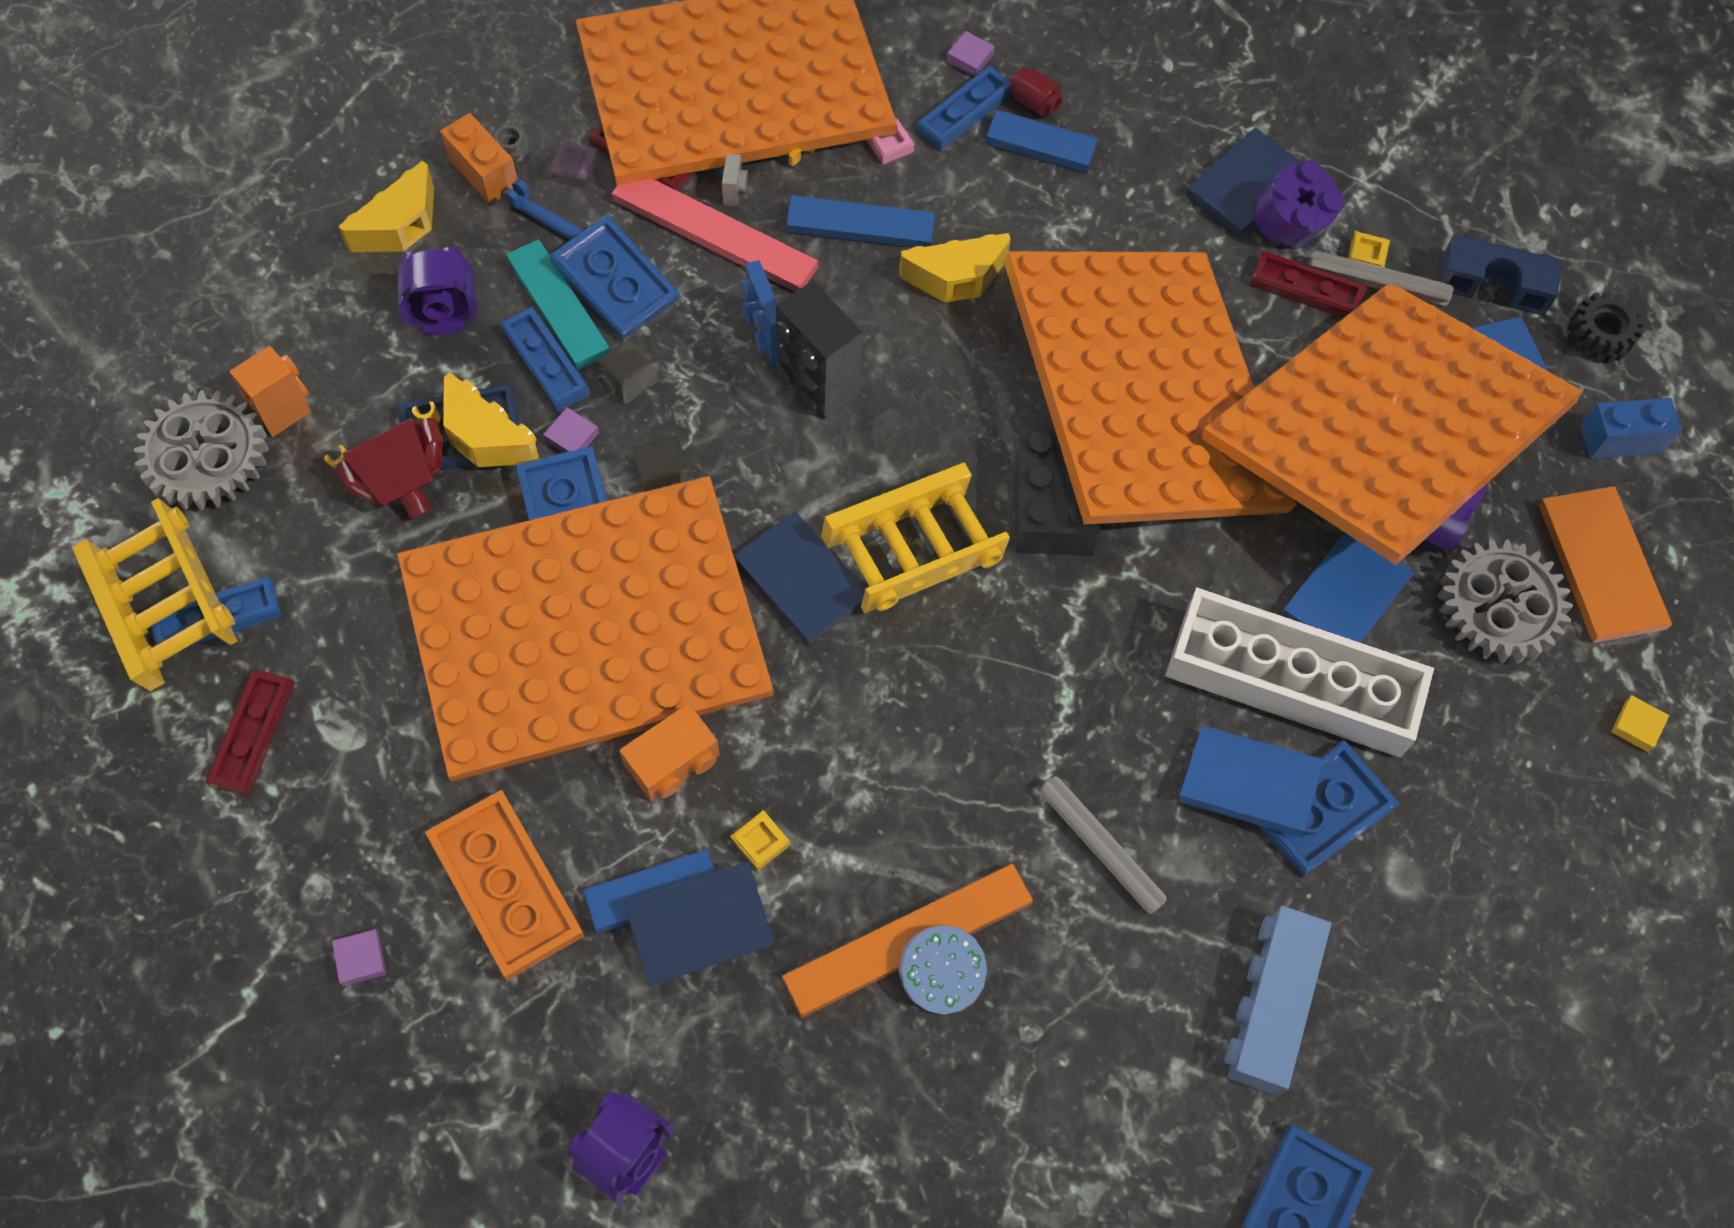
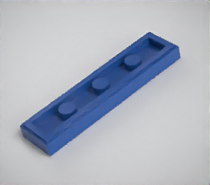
[787,195,935,248]

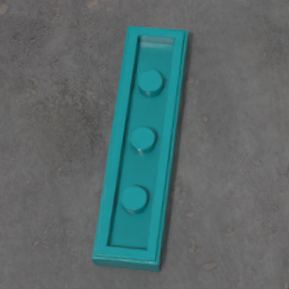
[506,239,610,371]

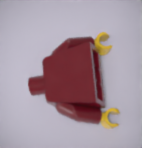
[324,401,443,520]

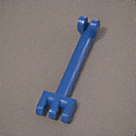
[503,179,583,240]

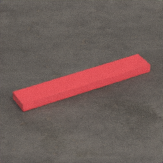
[612,179,818,292]

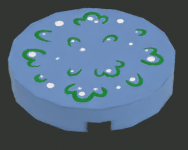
[898,925,987,1014]

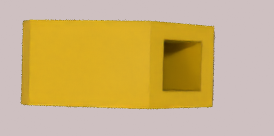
[338,161,434,253]
[899,233,1011,303]
[443,372,539,467]

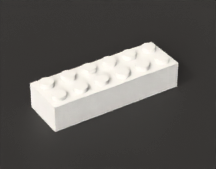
[1165,587,1434,758]

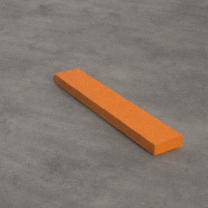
[782,863,1033,1018]

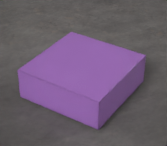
[947,31,995,76]
[543,407,599,453]
[332,929,387,986]

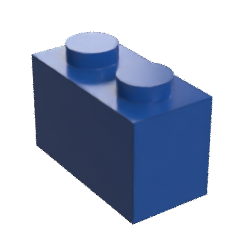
[1580,398,1682,459]

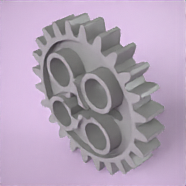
[134,390,269,510]
[1438,539,1573,663]

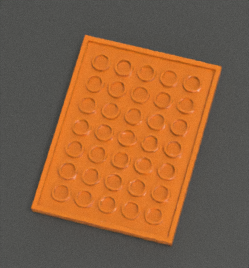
[576,0,897,186]
[1003,251,1296,525]
[1202,284,1582,565]
[397,476,774,782]

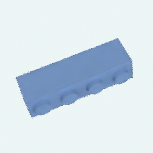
[1224,905,1332,1097]

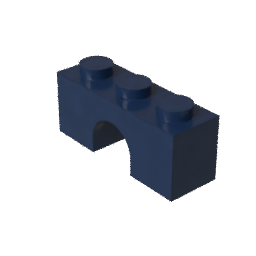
[1438,234,1563,316]

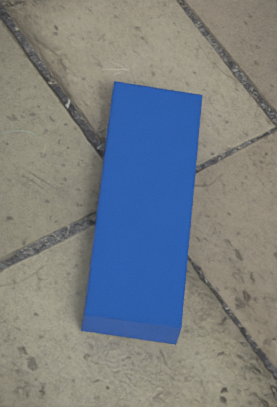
[916,66,1012,151]
[985,110,1098,173]
[499,307,590,413]
[151,576,283,646]
[584,849,715,934]

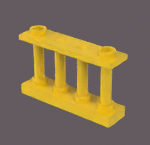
[821,463,1010,614]
[72,498,237,691]

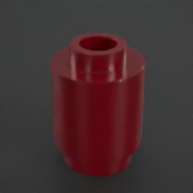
[1009,67,1063,117]

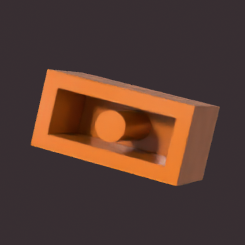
[440,113,517,204]
[229,345,311,438]
[619,703,720,802]

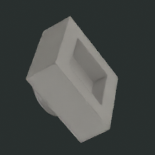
[722,154,748,207]

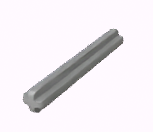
[1308,250,1453,306]
[1040,776,1167,914]

